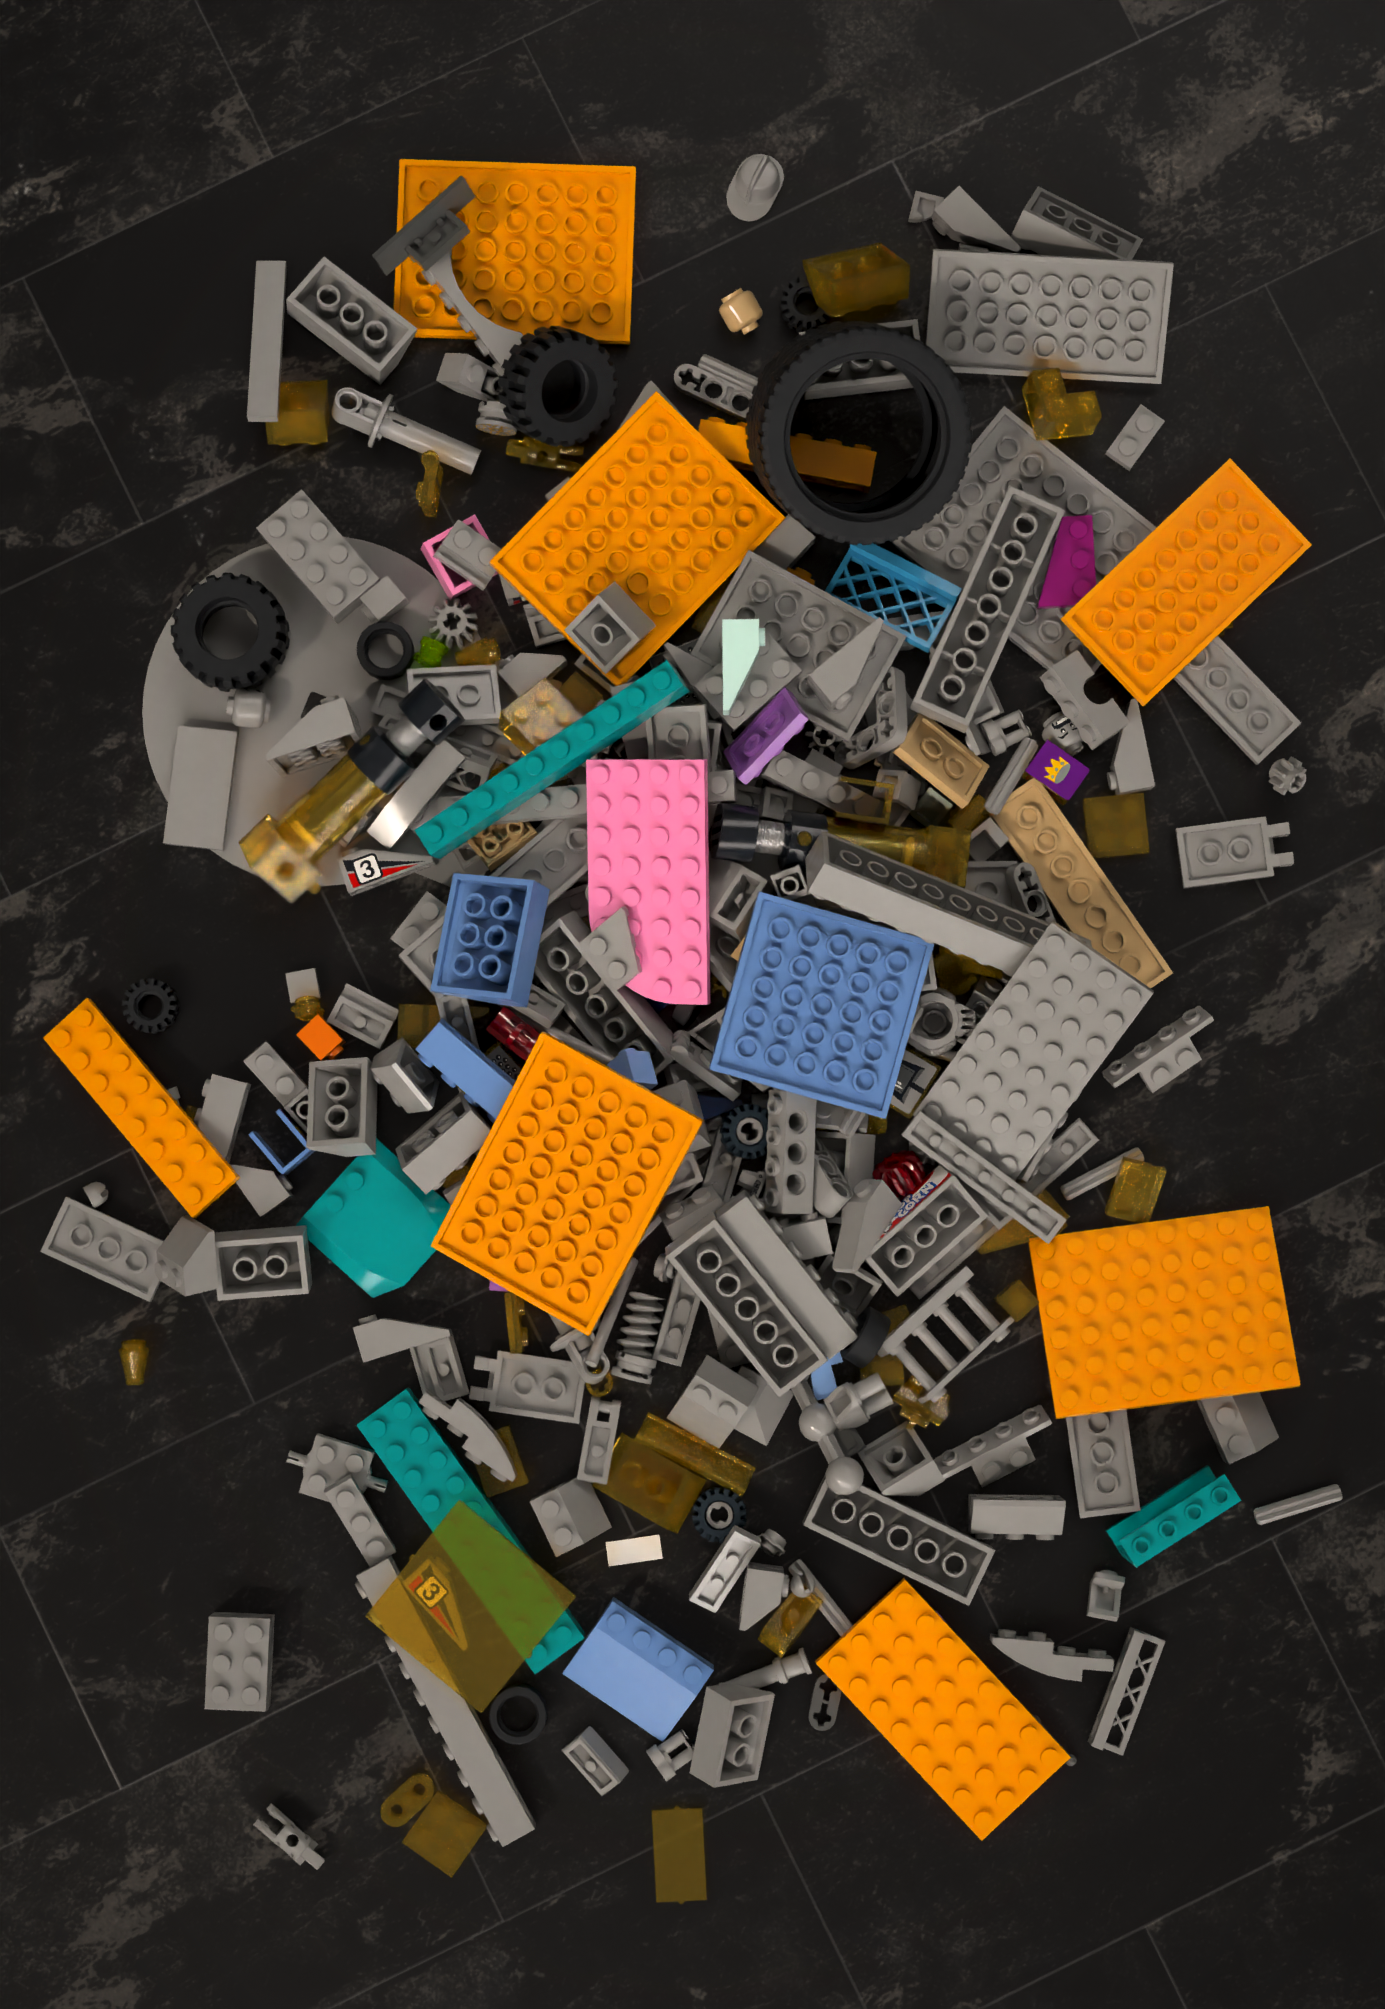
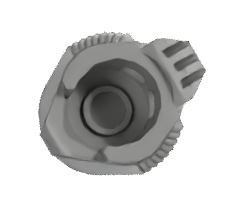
[907,987,976,1056]

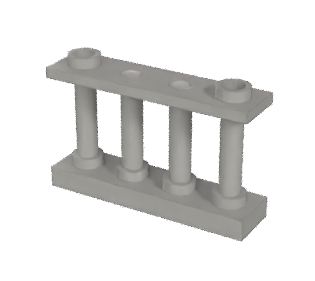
[877,1266,1015,1404]

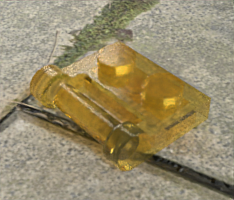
[416,450,444,518]

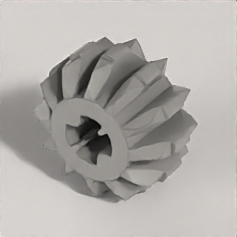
[428,598,479,650]

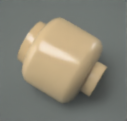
[719,288,763,335]

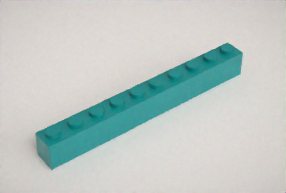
[415,660,690,859]

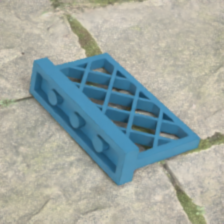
[825,543,962,653]

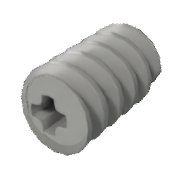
[616,1291,665,1358]

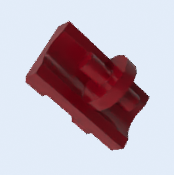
[486,1006,540,1062]

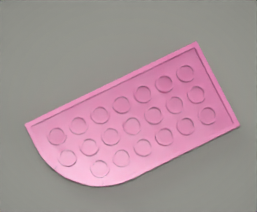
[586,759,711,1005]

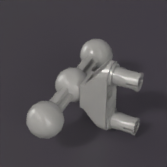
[791,1372,894,1495]

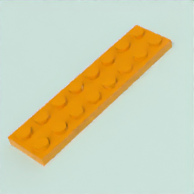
[43,998,240,1218]

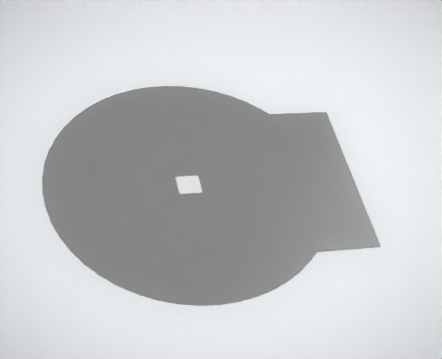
[142,537,562,887]

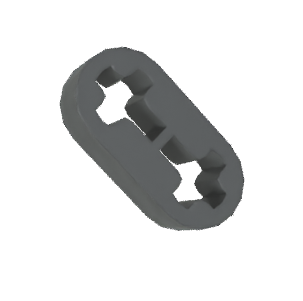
[808,1672,842,1731]

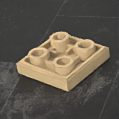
[467,822,538,871]

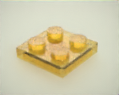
[1083,793,1149,858]
[402,1790,487,1878]

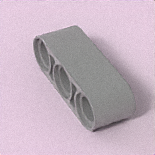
[788,1135,853,1218]

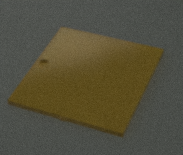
[365,1500,576,1713]

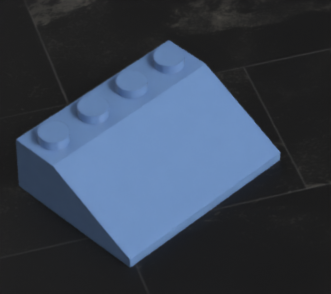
[430,873,550,1008]
[562,1597,714,1742]

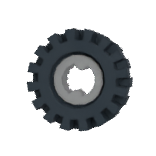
[720,1104,768,1159]
[692,1486,747,1543]

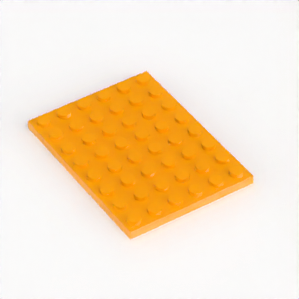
[394,159,636,344]
[489,391,786,686]
[431,1031,704,1336]
[1028,1206,1301,1419]

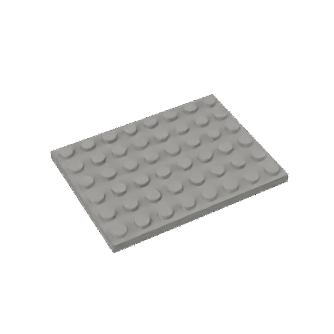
[892,406,1157,685]

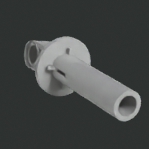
[332,387,481,475]
[548,1313,610,1384]

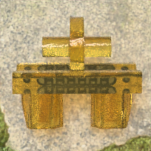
[892,1376,950,1430]

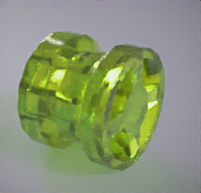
[413,636,449,668]

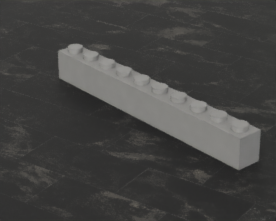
[355,1555,536,1847]

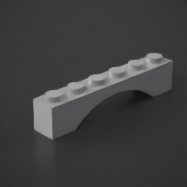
[409,249,523,376]

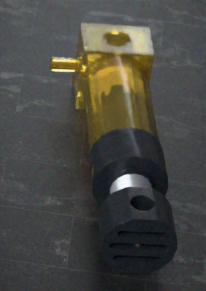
[239,678,465,903]
[710,802,971,889]

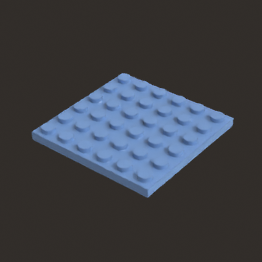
[709,891,934,1119]

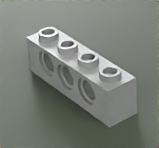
[764,1090,816,1214]

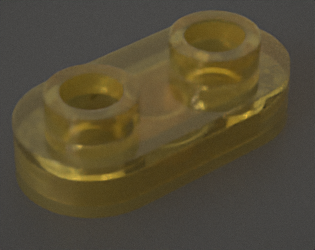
[380,1773,435,1827]

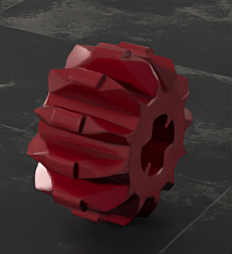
[872,1150,926,1198]

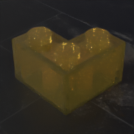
[1021,368,1102,441]

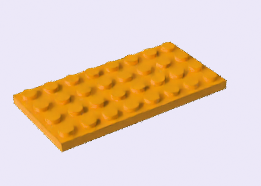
[1060,458,1312,706]
[815,1578,1071,1841]

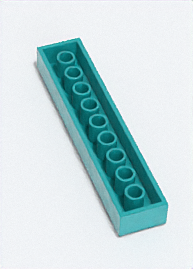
[357,1387,586,1674]

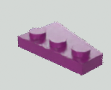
[1036,515,1096,609]

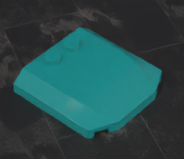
[296,1138,451,1298]

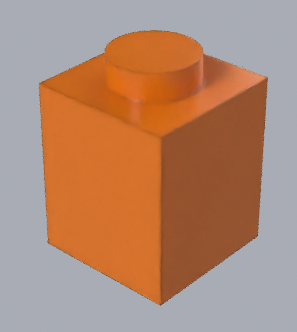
[296,1014,346,1061]

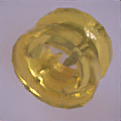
[586,1369,613,1397]

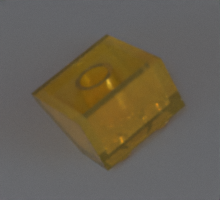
[265,380,329,446]

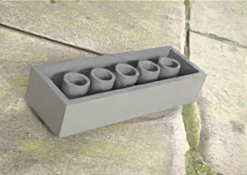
[534,910,675,1077]
[665,1211,828,1397]
[802,1473,995,1606]

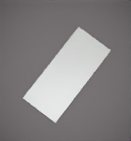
[605,1535,663,1566]

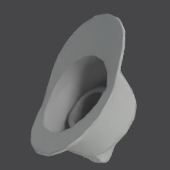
[726,154,784,222]

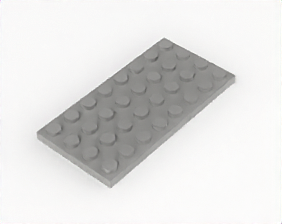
[925,249,1174,384]
[913,920,1154,1181]

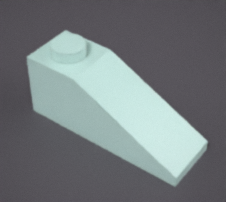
[722,619,765,715]

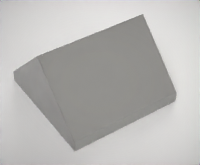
[817,1252,883,1320]

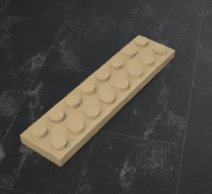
[987,778,1173,988]

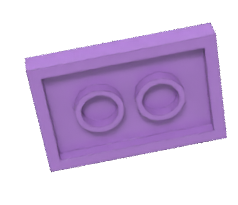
[723,687,809,785]

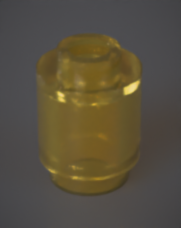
[946,794,990,838]

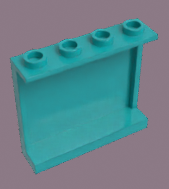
[1105,1465,1241,1568]

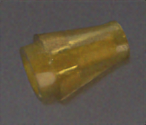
[455,637,501,666]
[119,1339,149,1385]

